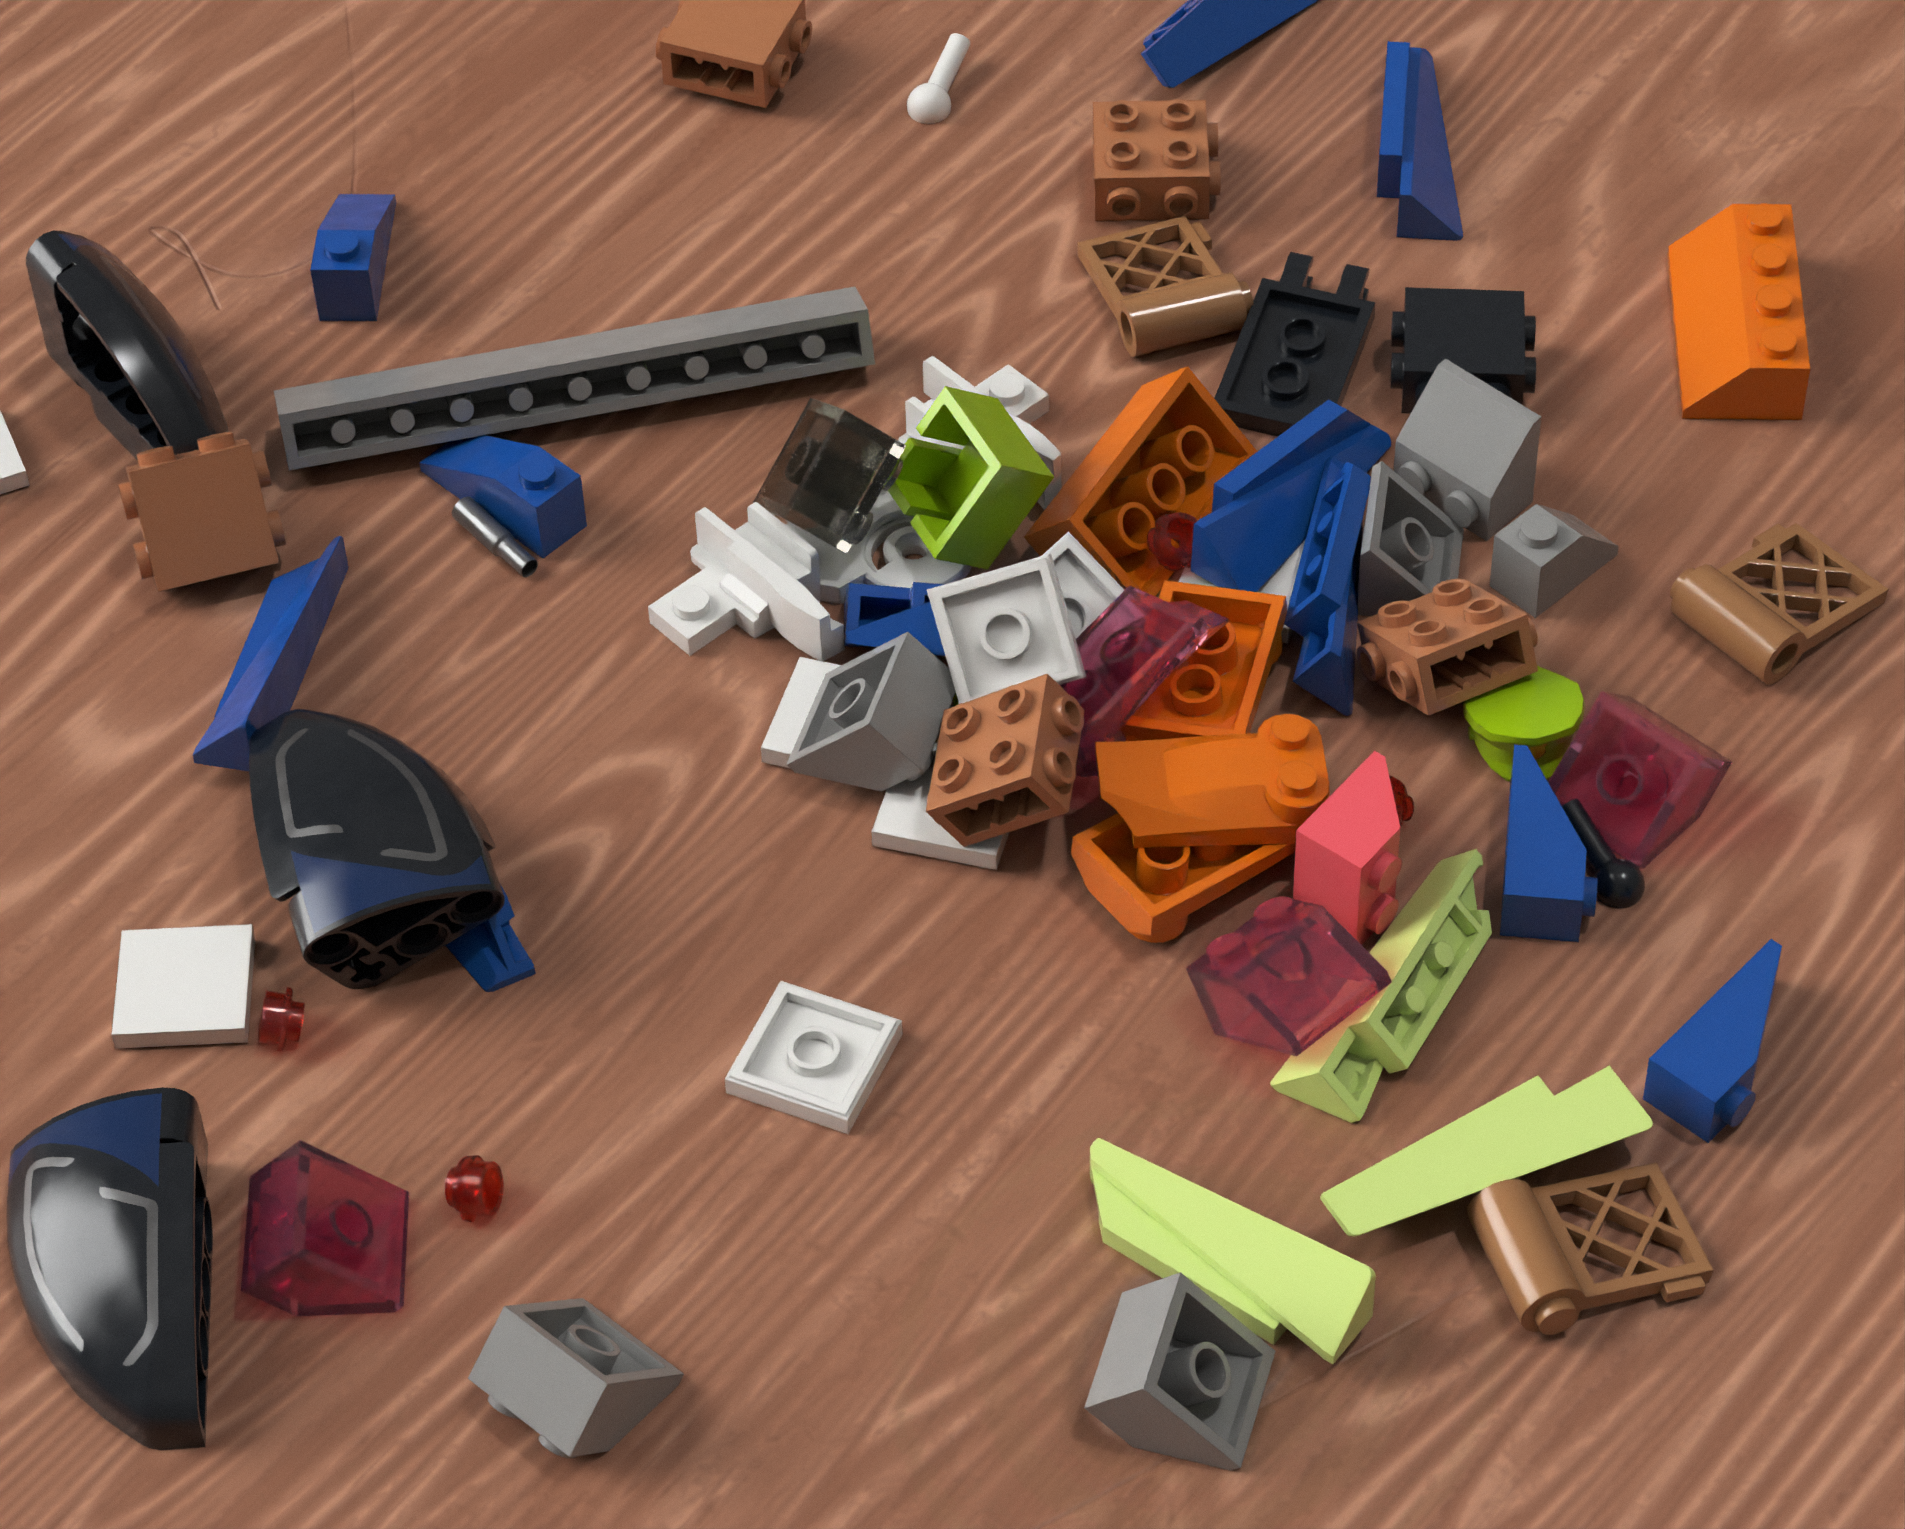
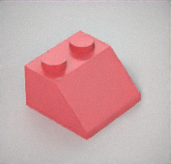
[1292,751,1402,951]

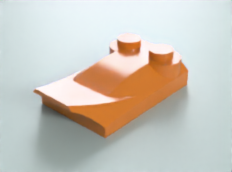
[1119,580,1287,741]
[1094,714,1330,848]
[1071,813,1296,943]

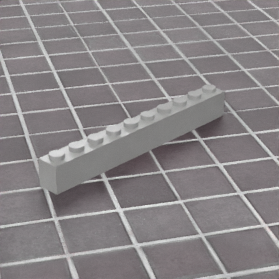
[274,286,875,471]

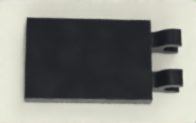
[1214,252,1375,436]

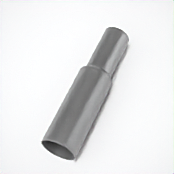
[452,497,538,577]

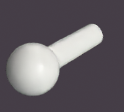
[907,33,971,124]

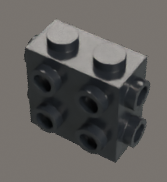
[1390,287,1536,414]

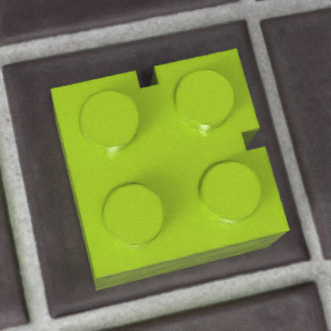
[880,386,1054,569]

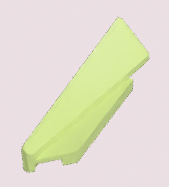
[1270,849,1492,1123]
[1320,1066,1653,1236]
[1090,1138,1376,1364]

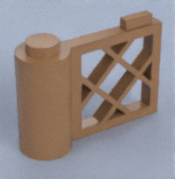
[1077,216,1254,357]
[1670,523,1889,685]
[1467,1162,1714,1335]

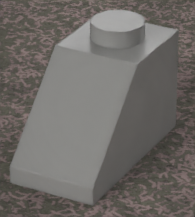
[1490,504,1619,618]

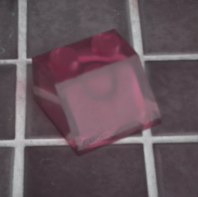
[1548,691,1732,869]
[1186,896,1392,1056]
[241,1140,409,1317]

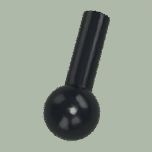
[1562,799,1645,908]

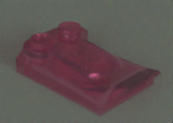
[1060,585,1229,777]

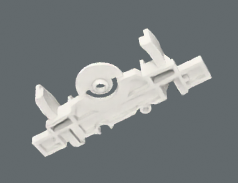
[648,356,1061,661]

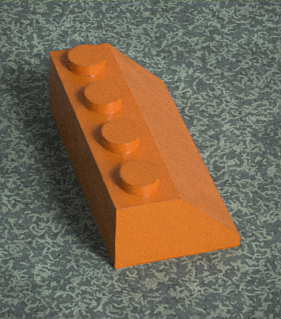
[1667,203,1810,420]
[1024,366,1258,602]

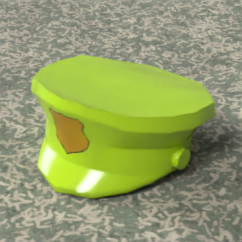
[1462,666,1585,782]

